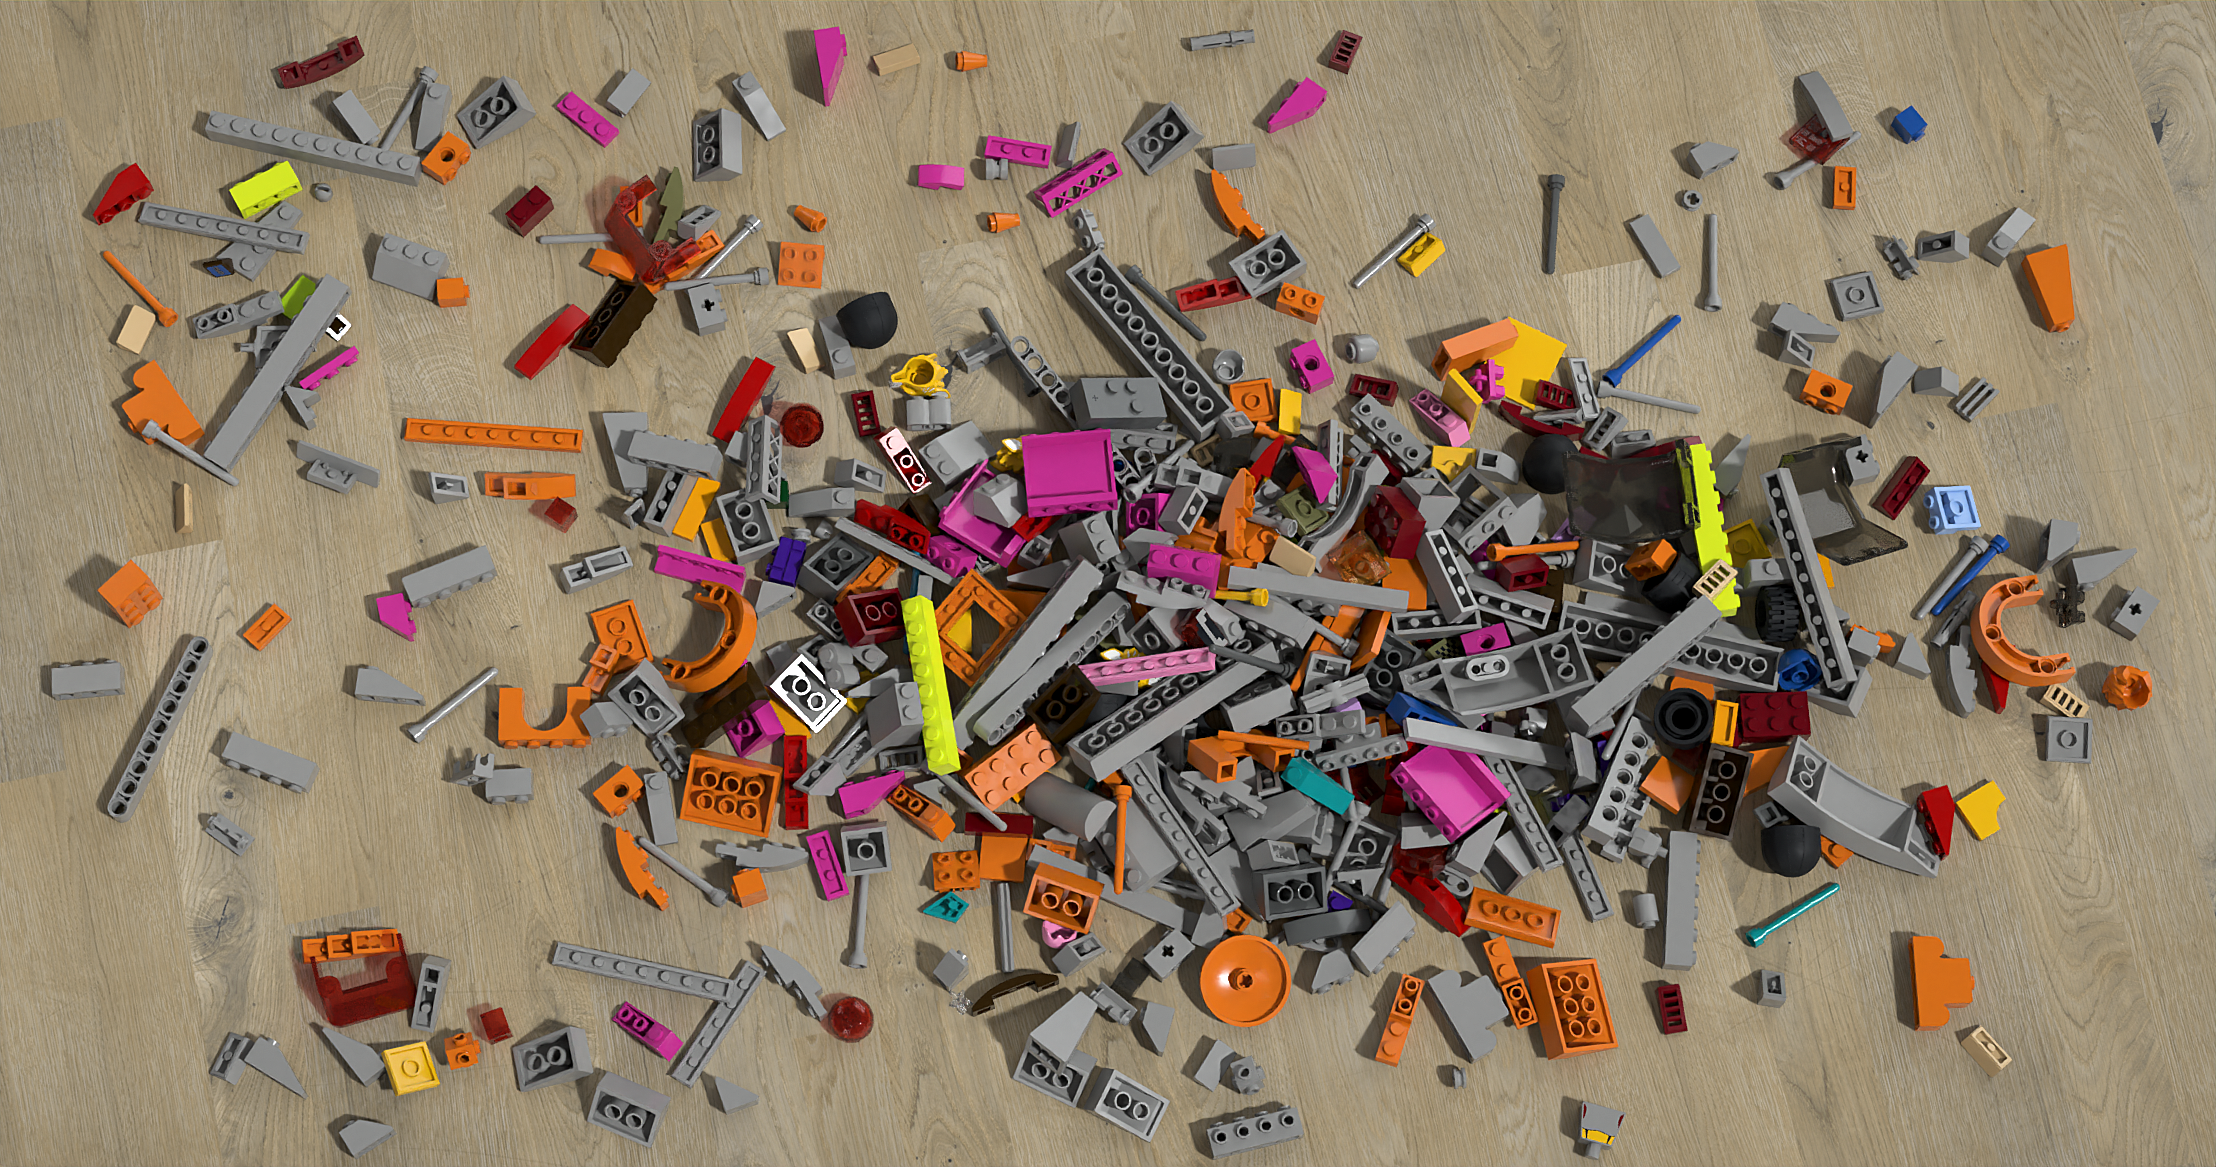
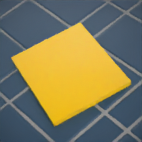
[1484,316,1567,411]

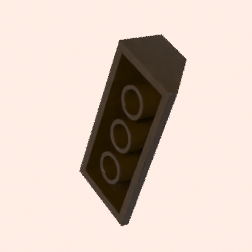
[569,279,658,368]
[681,662,771,748]
[1682,741,1754,842]

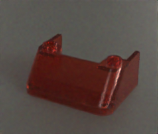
[604,174,702,285]
[310,933,418,1028]

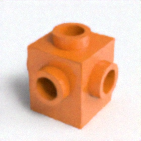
[444,1032,481,1070]

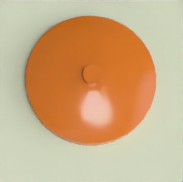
[1199,934,1291,1027]

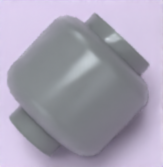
[1345,334,1379,364]

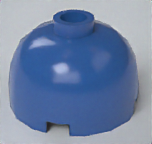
[1778,648,1822,692]

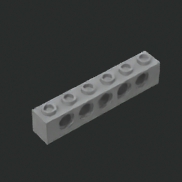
[1580,716,1656,846]

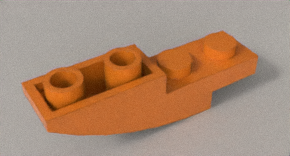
[1210,169,1265,246]
[1218,468,1256,560]
[485,472,576,500]
[616,826,669,911]
[1481,935,1539,1030]
[1375,973,1425,1067]

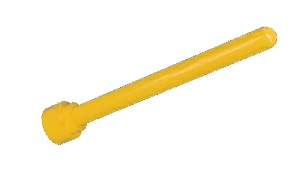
[1211,588,1269,607]

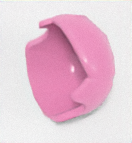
[1042,920,1077,949]

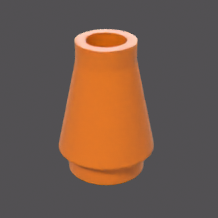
[955,51,987,72]
[794,205,827,232]
[987,212,1020,234]

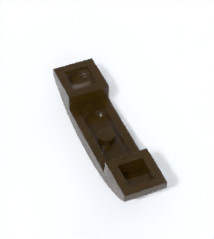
[971,973,1059,1017]

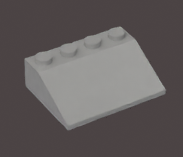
[1095,790,1182,893]

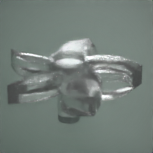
[949,990,973,1015]

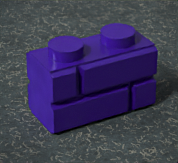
[765,536,807,589]

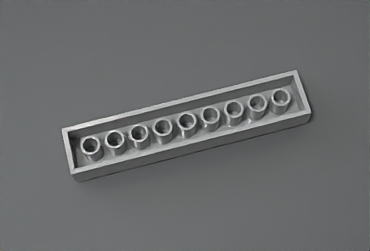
[1064,248,1236,443]
[1556,600,1784,693]
[1067,626,1279,782]

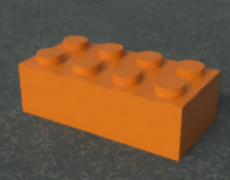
[959,721,1062,812]

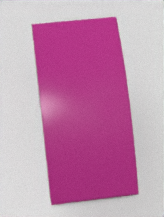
[917,164,964,190]

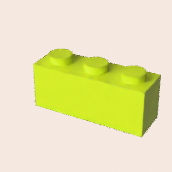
[229,160,303,219]

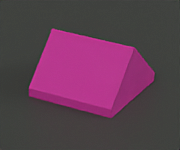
[1292,446,1338,504]

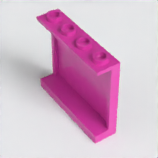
[1022,428,1118,518]
[938,459,1026,568]
[1390,745,1512,843]

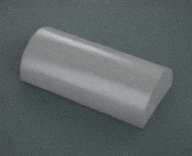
[1025,772,1117,842]

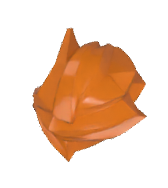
[2102,665,2152,711]

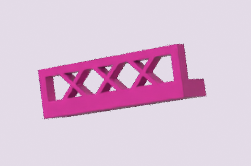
[1033,148,1123,218]
[654,544,747,594]

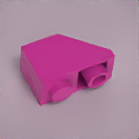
[376,593,417,642]

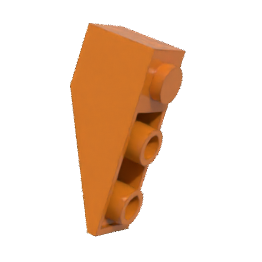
[887,783,956,842]

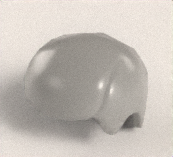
[1212,349,1245,385]

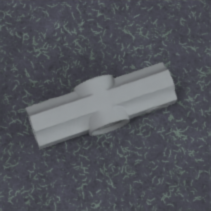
[1299,673,1370,715]

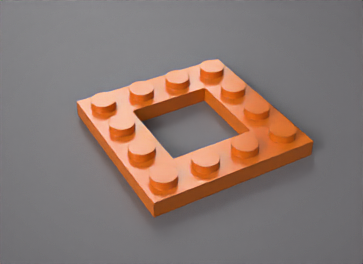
[934,568,1028,688]

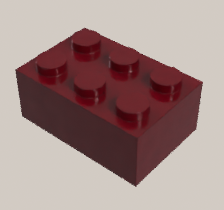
[1364,485,1426,560]
[833,588,906,648]
[1735,691,1811,744]

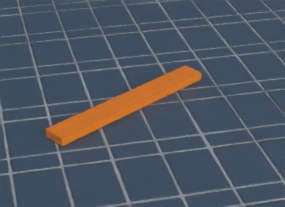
[404,418,584,453]

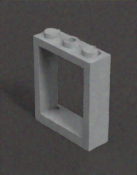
[1440,465,1519,555]

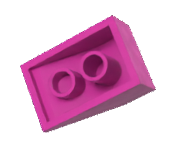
[813,27,847,107]

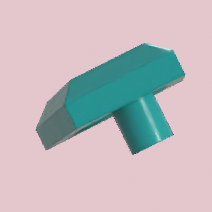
[923,891,969,924]

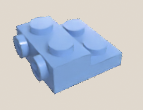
[1923,486,1981,535]

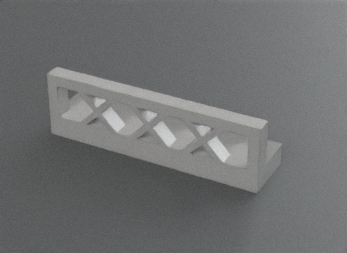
[745,415,783,504]
[1316,419,1343,513]
[1088,422,1178,455]

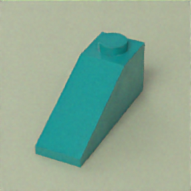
[1280,757,1355,815]

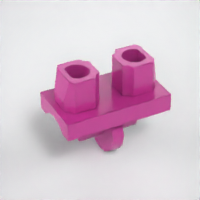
[1469,359,1505,404]

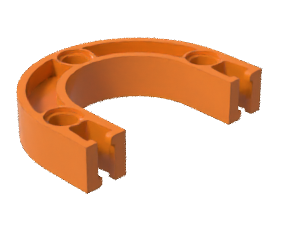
[1970,575,2076,687]
[659,580,757,693]

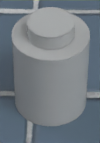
[1632,894,1659,929]

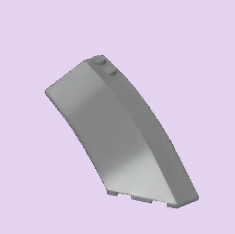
[1398,627,1595,716]
[1767,735,1940,879]

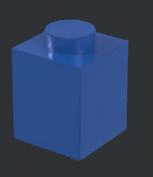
[1891,105,1928,144]

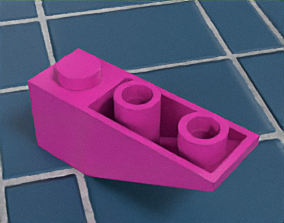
[1267,77,1327,134]
[838,770,905,820]
[612,1001,684,1061]

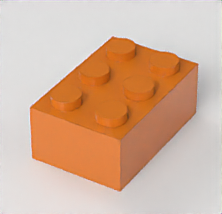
[97,560,163,629]
[1023,862,1105,935]

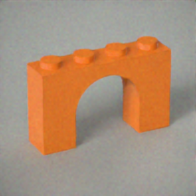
[498,686,592,749]
[1187,727,1295,783]

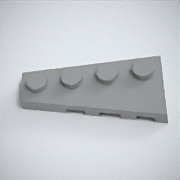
[216,201,304,282]

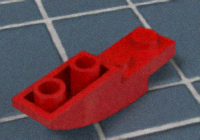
[853,499,931,555]
[1390,863,1471,937]

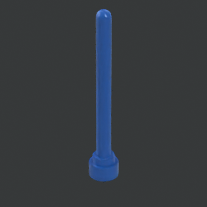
[1602,315,1681,388]
[1932,534,2010,616]

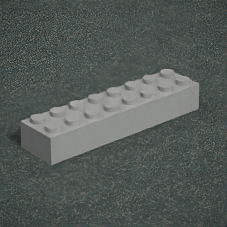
[1566,594,1722,738]

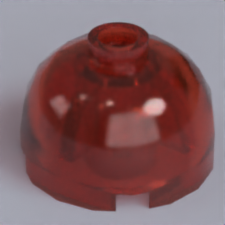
[780,402,824,448]
[828,996,874,1043]

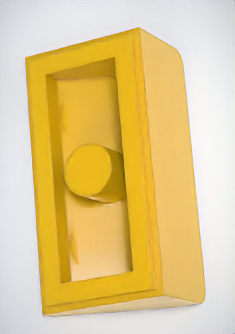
[1397,232,1445,277]
[1278,389,1302,436]

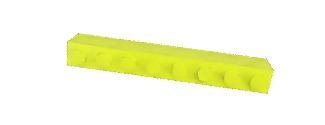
[1678,443,1740,618]
[901,595,961,776]

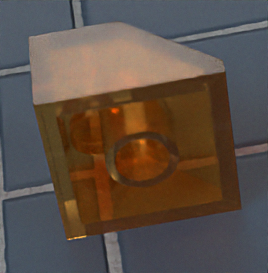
[1325,529,1392,586]

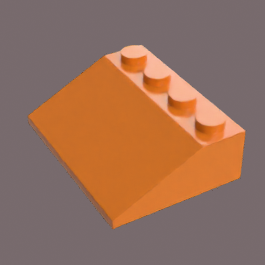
[1207,515,1280,606]
[679,748,784,838]
[1526,959,1619,1061]

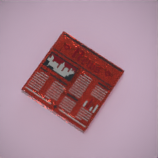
[1789,114,1850,165]

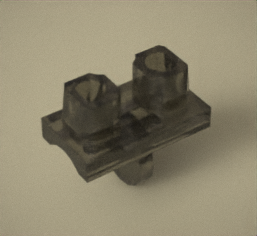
[2050,583,2085,628]

